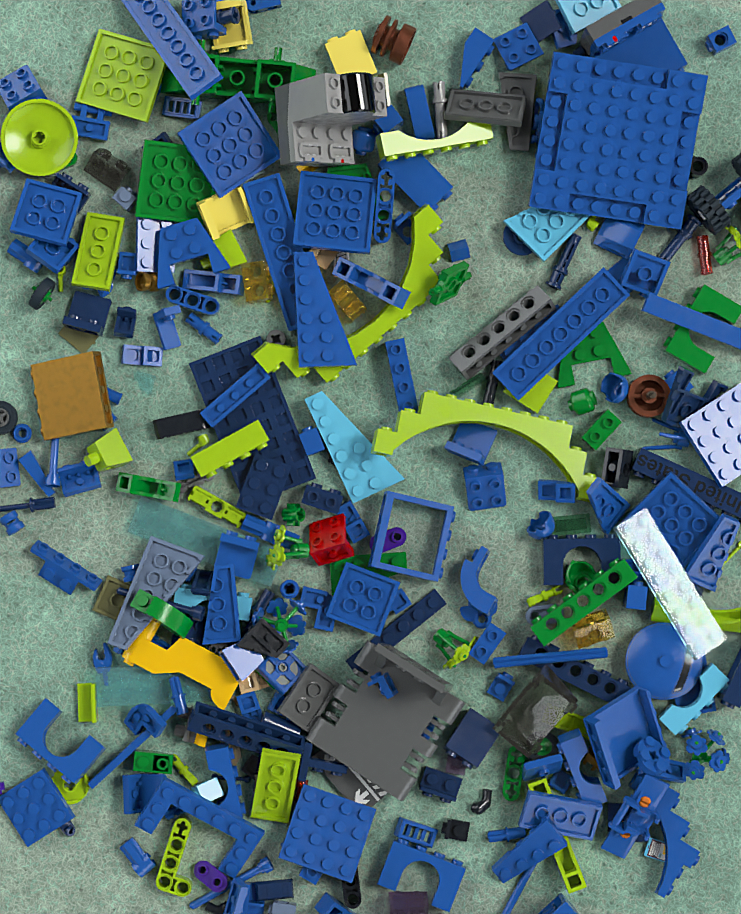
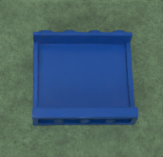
[583,685,667,790]

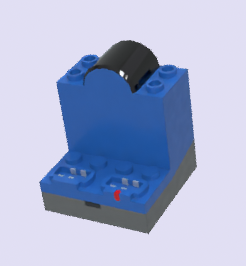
[579,0,688,72]

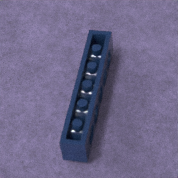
[518,635,632,703]
[187,701,306,755]

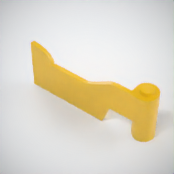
[122,620,239,710]

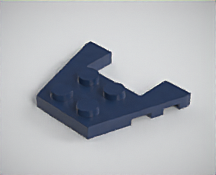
[661,366,728,429]

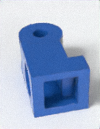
[246,0,282,14]

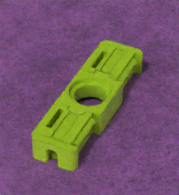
[188,485,246,528]

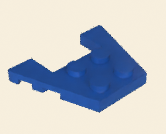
[157,218,231,289]

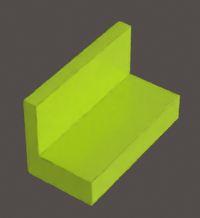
[77,682,98,723]

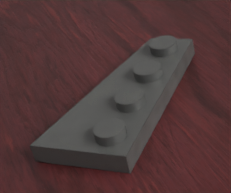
[499,72,537,152]

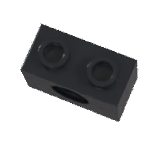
[601,447,633,489]

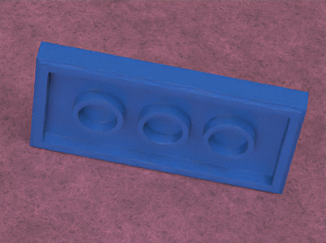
[518,790,603,841]

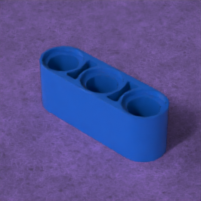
[404,84,435,140]
[166,285,220,316]

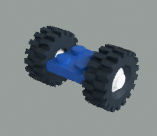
[686,153,741,235]

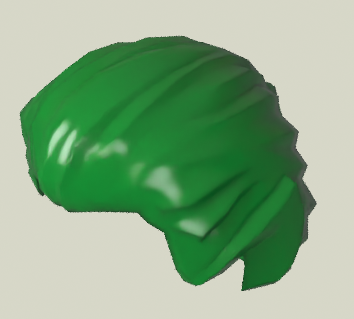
[565,560,596,593]

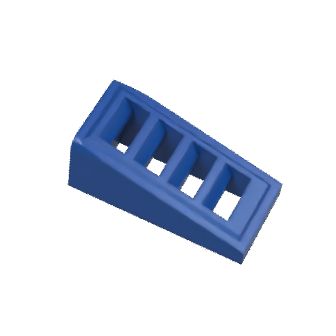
[162,96,203,121]
[394,817,438,848]

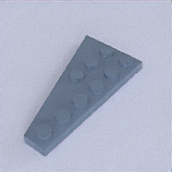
[107,536,205,651]

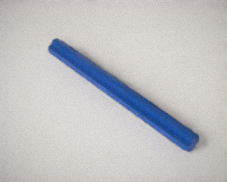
[493,647,608,668]

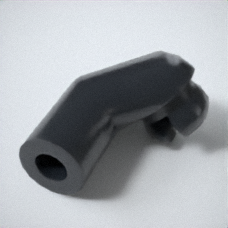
[471,789,492,815]
[205,901,227,914]

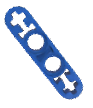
[373,168,395,243]

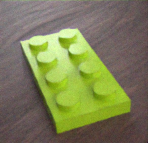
[71,212,125,292]
[251,748,301,823]

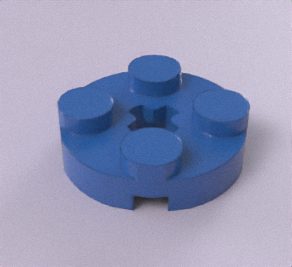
[633,736,671,776]

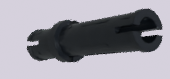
[482,359,503,405]

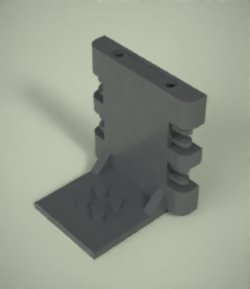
[306,640,466,801]

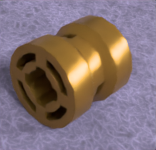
[135,272,159,292]

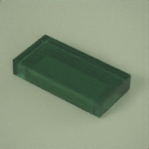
[449,373,485,399]
[552,513,591,536]

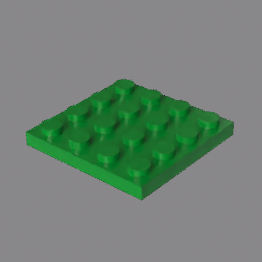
[134,139,215,225]

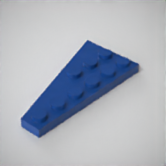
[293,252,357,368]

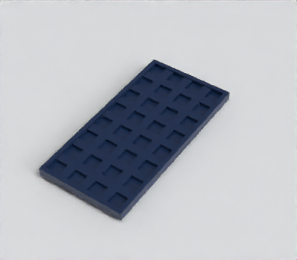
[189,336,316,494]

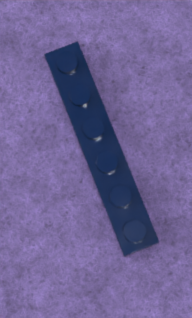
[345,589,447,672]

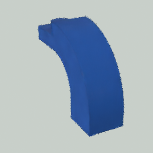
[461,546,498,617]

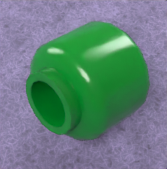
[567,388,597,416]

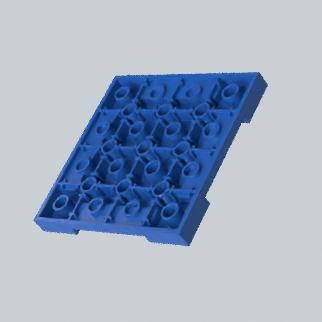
[528,51,708,230]

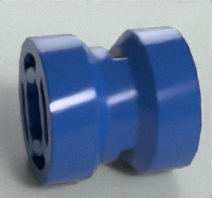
[0,510,25,536]

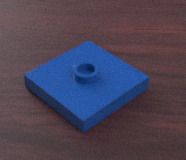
[522,754,563,781]

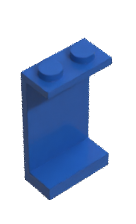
[377,153,453,212]

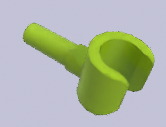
[586,216,599,232]
[57,266,67,292]
[187,434,210,456]

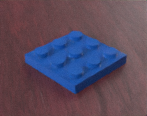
[10,178,83,247]
[326,562,401,637]
[0,768,76,847]

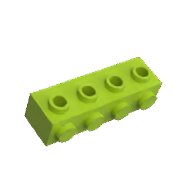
[190,420,270,479]

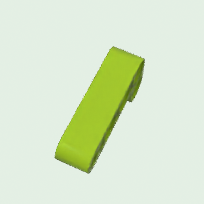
[156,816,193,897]

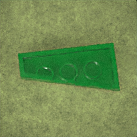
[330,552,407,595]

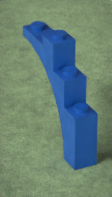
[628,770,700,898]

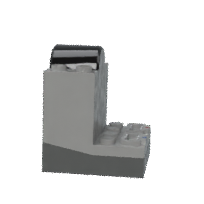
[275,72,387,167]

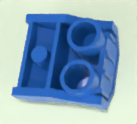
[593,218,645,260]

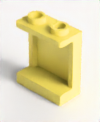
[211,0,253,54]
[325,29,377,84]
[196,186,254,240]

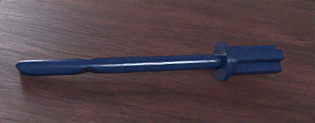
[0,497,56,513]
[235,588,275,644]

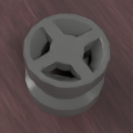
[267,330,286,345]

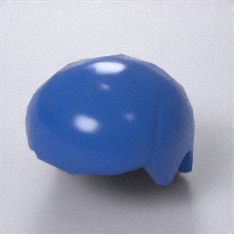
[600,372,629,403]
[527,511,555,540]

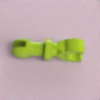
[526,585,563,607]
[173,754,198,787]

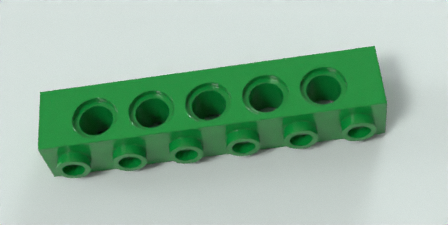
[530,558,638,646]

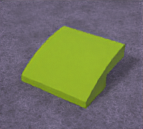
[503,374,558,414]

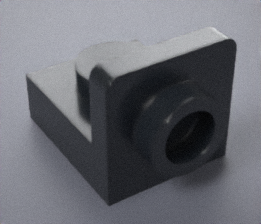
[441,818,470,842]

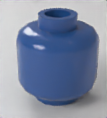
[352,126,377,156]

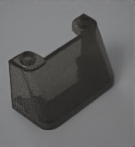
[492,664,579,758]

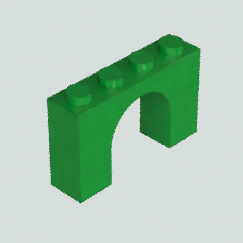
[663,284,741,375]

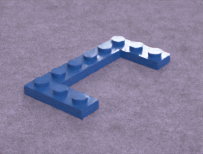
[135,777,265,878]

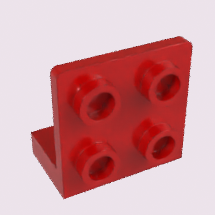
[309,513,354,566]

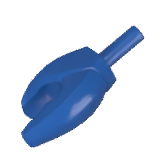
[93,642,113,686]

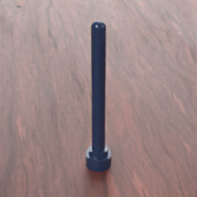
[117,587,206,622]

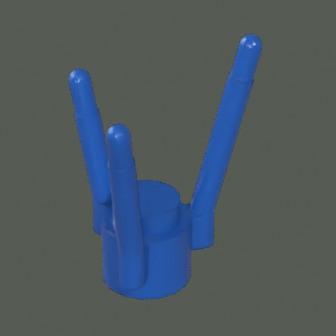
[643,418,690,450]

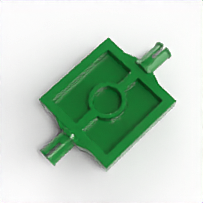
[428,261,472,306]

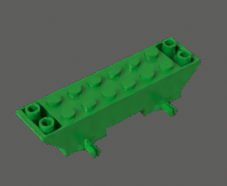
[160,39,316,114]

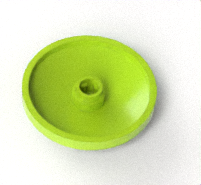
[0,99,78,177]

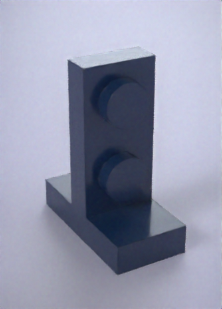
[298,740,348,782]

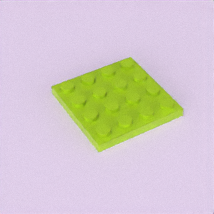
[76,29,167,123]

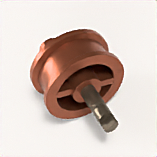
[626,374,670,418]

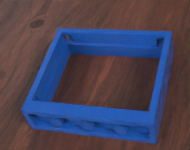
[368,491,456,582]

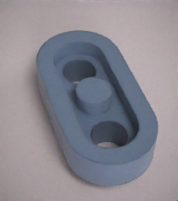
[525,604,564,625]

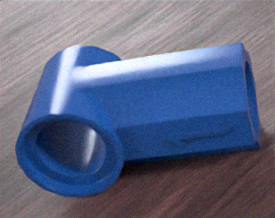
[7,239,43,274]
[120,837,157,878]

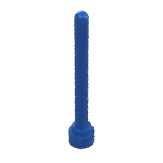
[45,438,61,487]
[189,856,274,909]
[501,864,537,914]

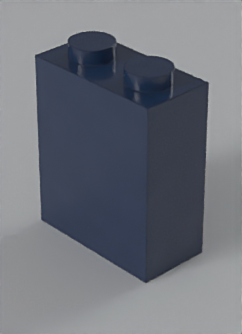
[443,708,503,770]

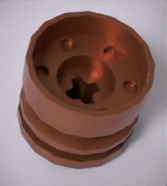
[371,15,417,65]

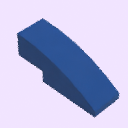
[182,269,246,296]

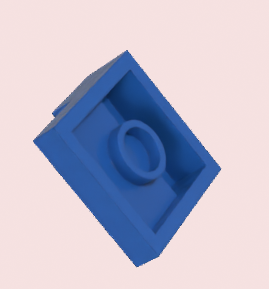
[26,238,80,274]
[618,248,671,298]

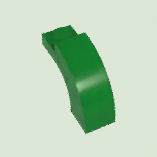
[116,472,182,502]
[130,589,194,639]

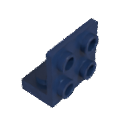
[62,291,112,337]

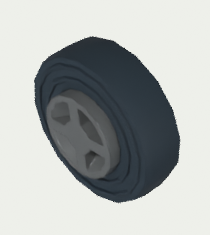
[0,401,18,435]

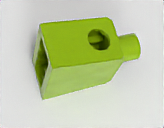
[200,229,248,272]
[84,428,133,472]

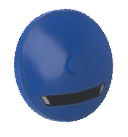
[625,623,703,700]

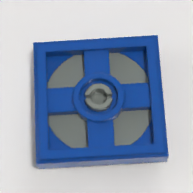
[256,652,306,695]

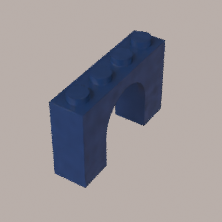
[542,534,621,585]

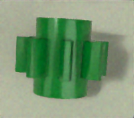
[281,503,305,526]

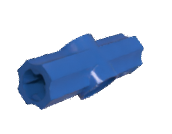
[241,514,300,549]

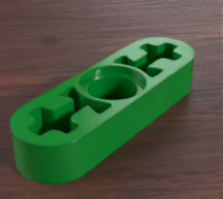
[502,745,525,801]

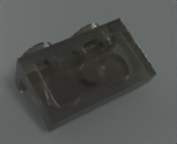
[84,148,131,192]

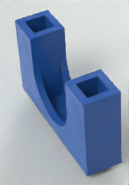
[15,698,106,784]
[377,838,466,912]

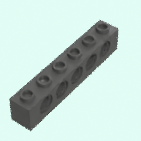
[449,285,556,381]

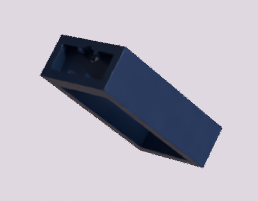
[717,647,741,709]

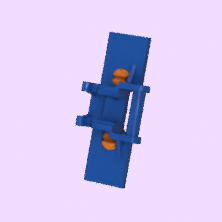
[601,773,670,859]

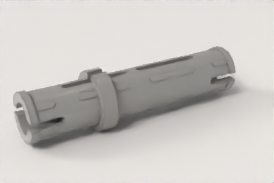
[432,81,448,140]

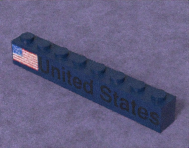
[631,448,741,523]

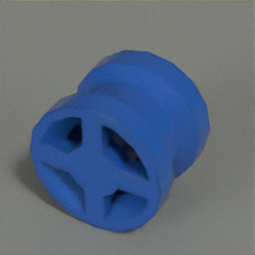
[121,564,139,582]

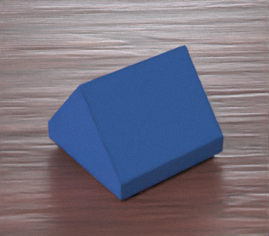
[447,239,470,263]

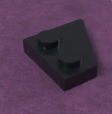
[236,617,290,658]

